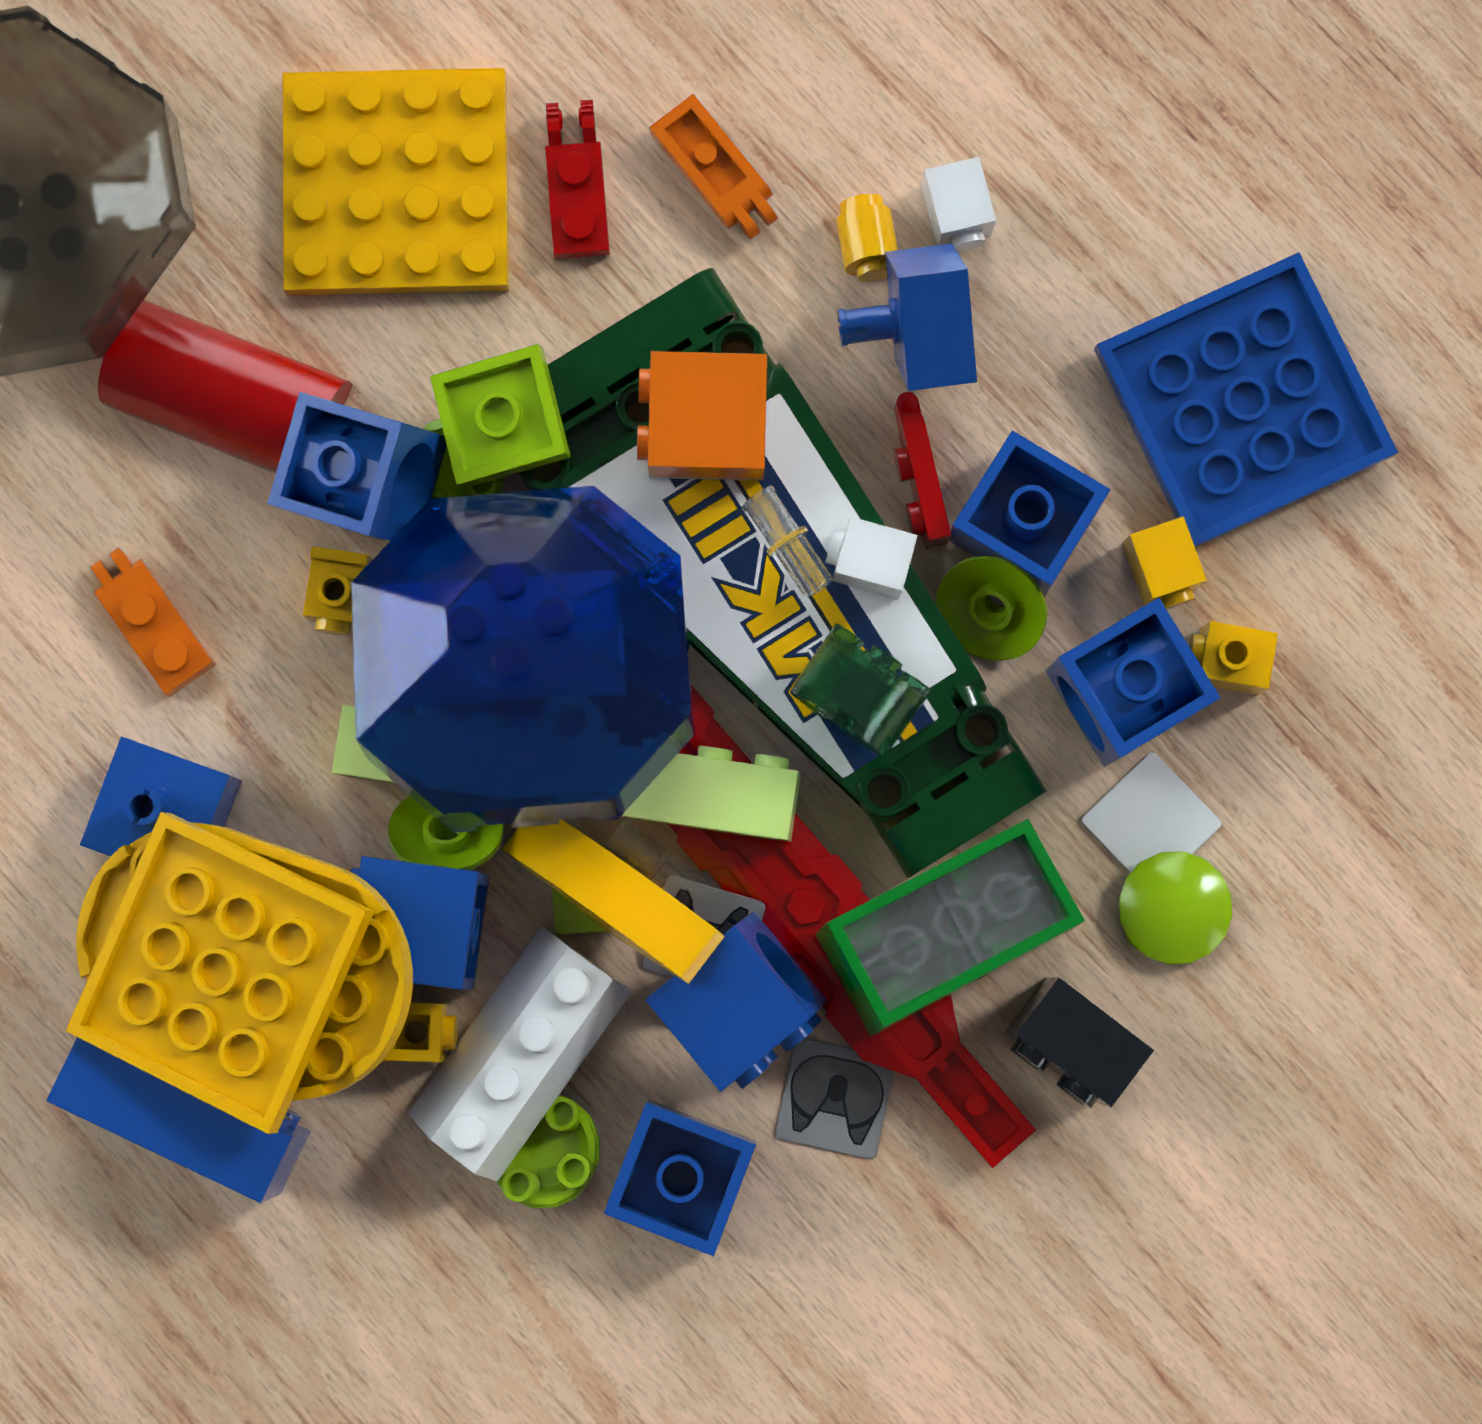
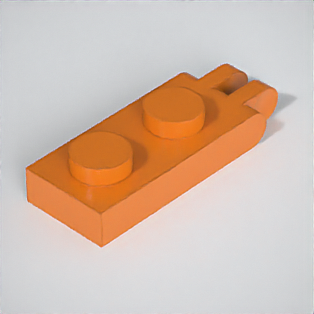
[649,94,778,239]
[91,547,216,697]

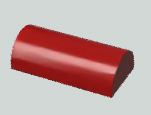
[98,299,353,473]

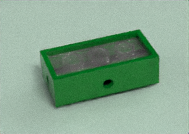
[815,819,1085,1037]

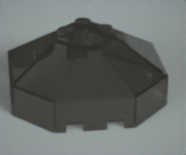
[0,5,196,377]

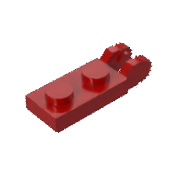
[545,100,610,260]

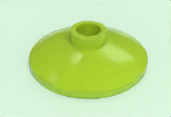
[936,556,1047,661]
[388,788,504,870]

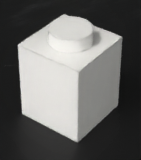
[921,157,996,252]
[825,517,918,599]

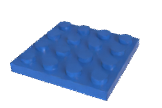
[1094,252,1398,548]

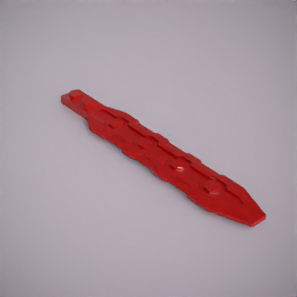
[579,636,1036,1168]

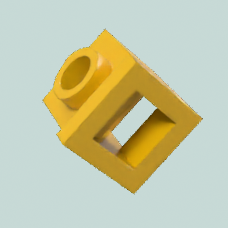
[302,546,376,636]
[383,1002,457,1062]

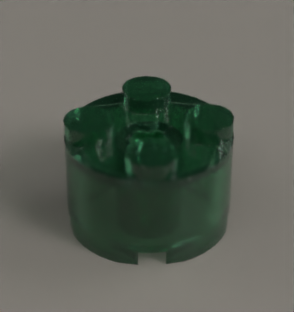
[790,623,931,757]

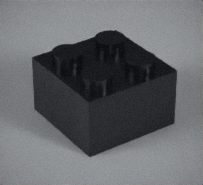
[1005,977,1154,1108]

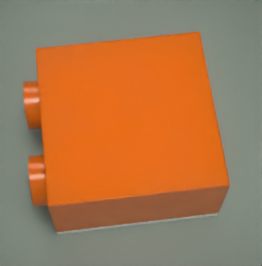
[637,351,767,481]

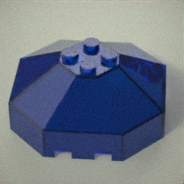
[351,486,695,833]

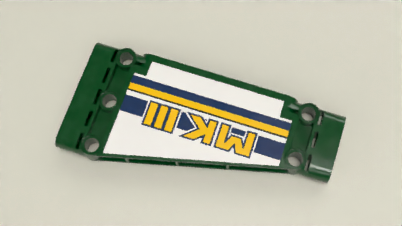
[518,268,1047,879]

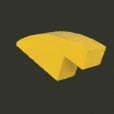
[502,804,725,984]

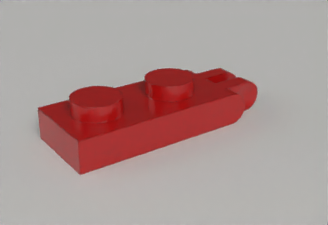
[893,392,951,549]

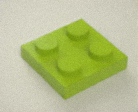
[430,344,571,489]

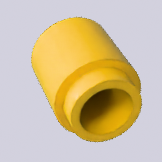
[836,194,898,282]

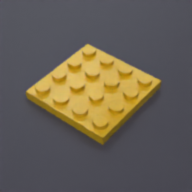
[282,68,509,295]
[65,812,374,1134]

